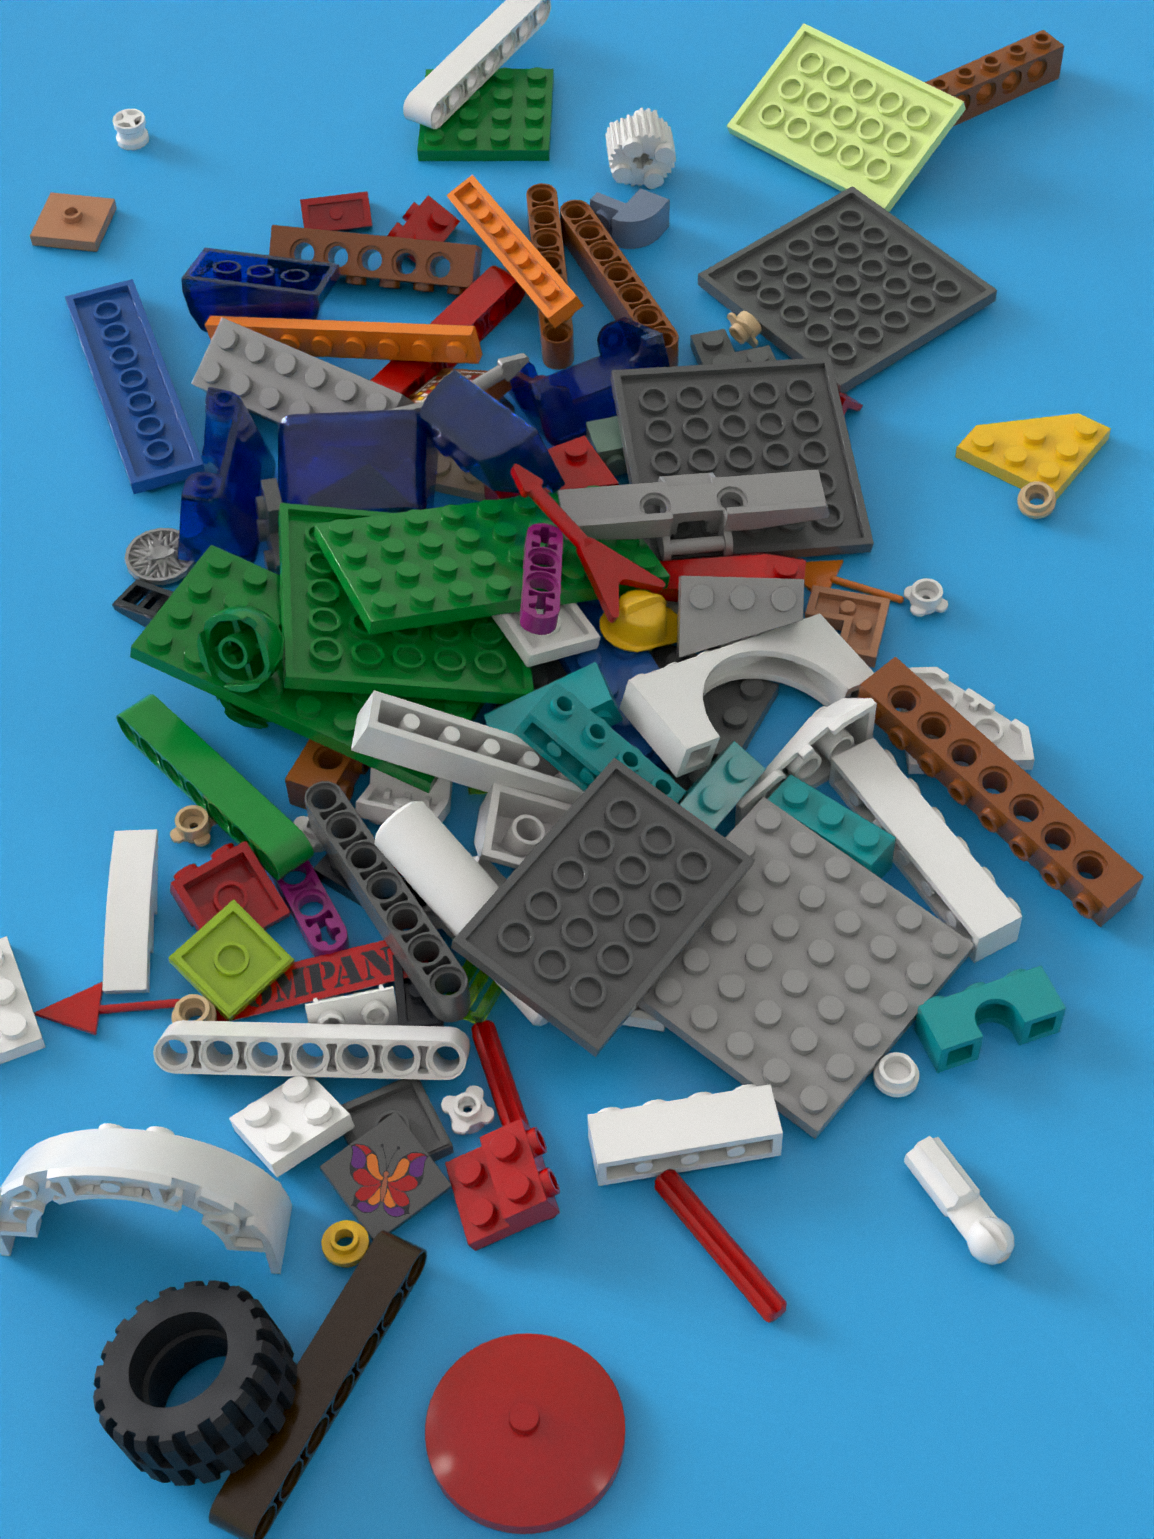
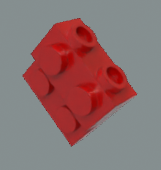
[170,841,290,931]
[445,1118,560,1251]

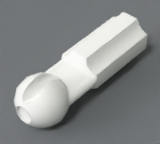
[904,1136,1015,1265]

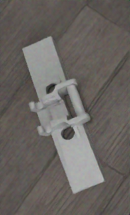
[557,470,830,561]

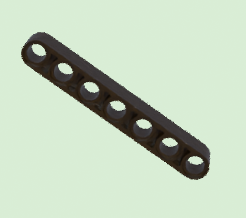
[208,1230,427,1539]

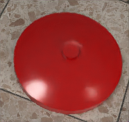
[425,1333,626,1534]

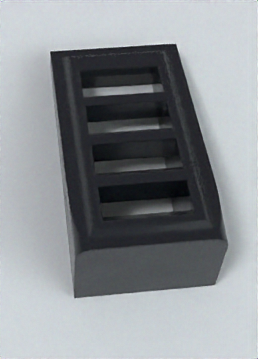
[112,579,173,627]

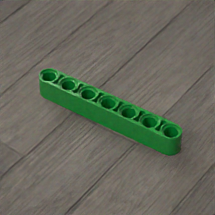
[116,694,314,880]

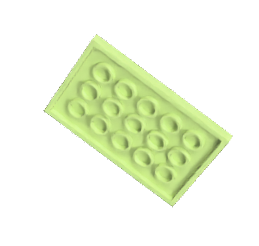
[727,23,966,212]

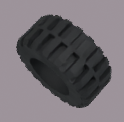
[93,1280,297,1486]

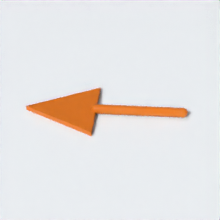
[804,560,904,604]

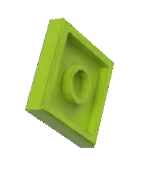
[168,900,294,1022]

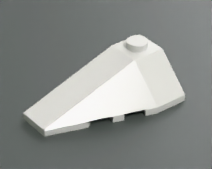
[735,698,877,827]
[474,783,573,869]

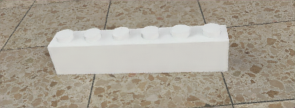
[351,690,584,804]
[829,737,1023,963]

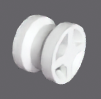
[112,109,149,150]

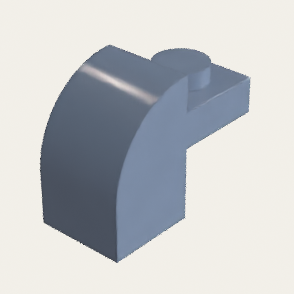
[590,188,670,249]

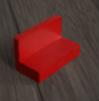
[300,191,372,231]

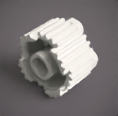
[605,108,676,189]

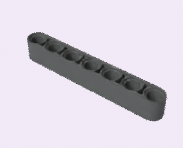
[304,781,471,1022]

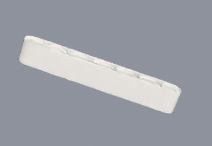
[403,0,551,129]
[153,1020,471,1080]

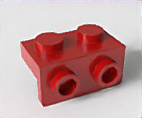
[387,195,460,263]

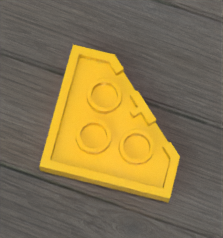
[955,413,1111,500]

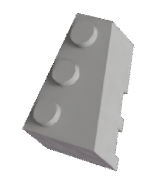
[676,576,804,658]

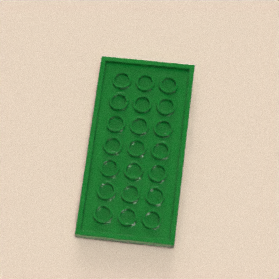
[314,485,670,635]
[130,545,485,793]

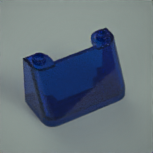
[508,317,670,446]
[178,387,276,564]
[278,409,438,513]

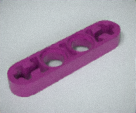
[520,523,563,635]
[269,860,350,957]

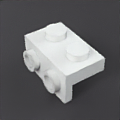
[355,767,453,825]

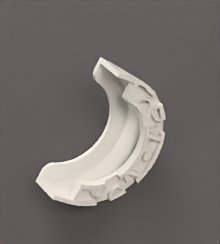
[0,1123,292,1274]

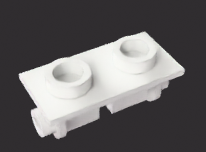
[305,984,398,1044]

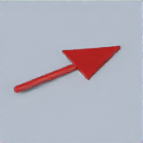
[34,982,180,1035]

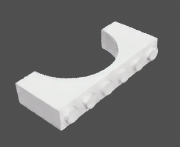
[619,613,874,777]

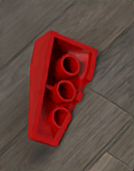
[649,553,806,602]

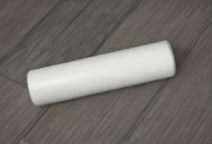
[374,801,548,1026]

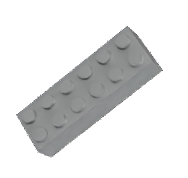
[191,318,415,473]

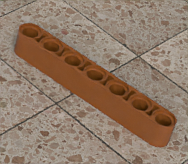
[526,183,574,370]
[560,200,679,368]

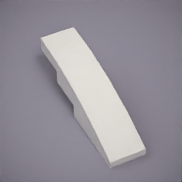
[102,829,158,994]

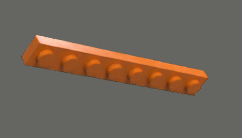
[446,174,584,328]
[205,316,483,364]

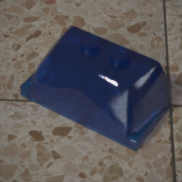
[181,248,340,332]
[419,369,565,493]

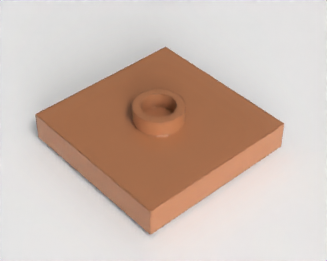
[30,192,117,252]

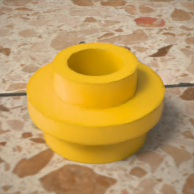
[321,1220,369,1268]

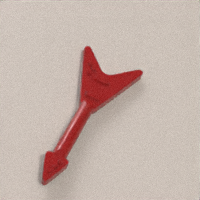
[510,464,665,623]

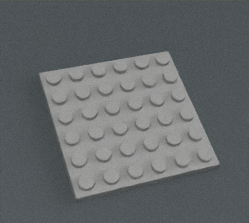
[638,797,975,1139]

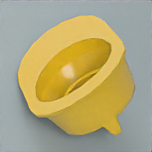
[599,589,677,652]

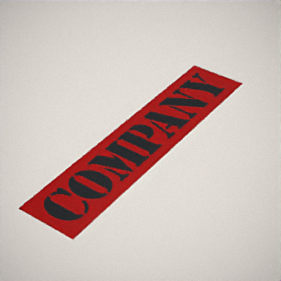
[215,940,428,1021]

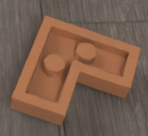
[805,585,890,668]

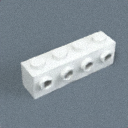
[587,1084,783,1186]

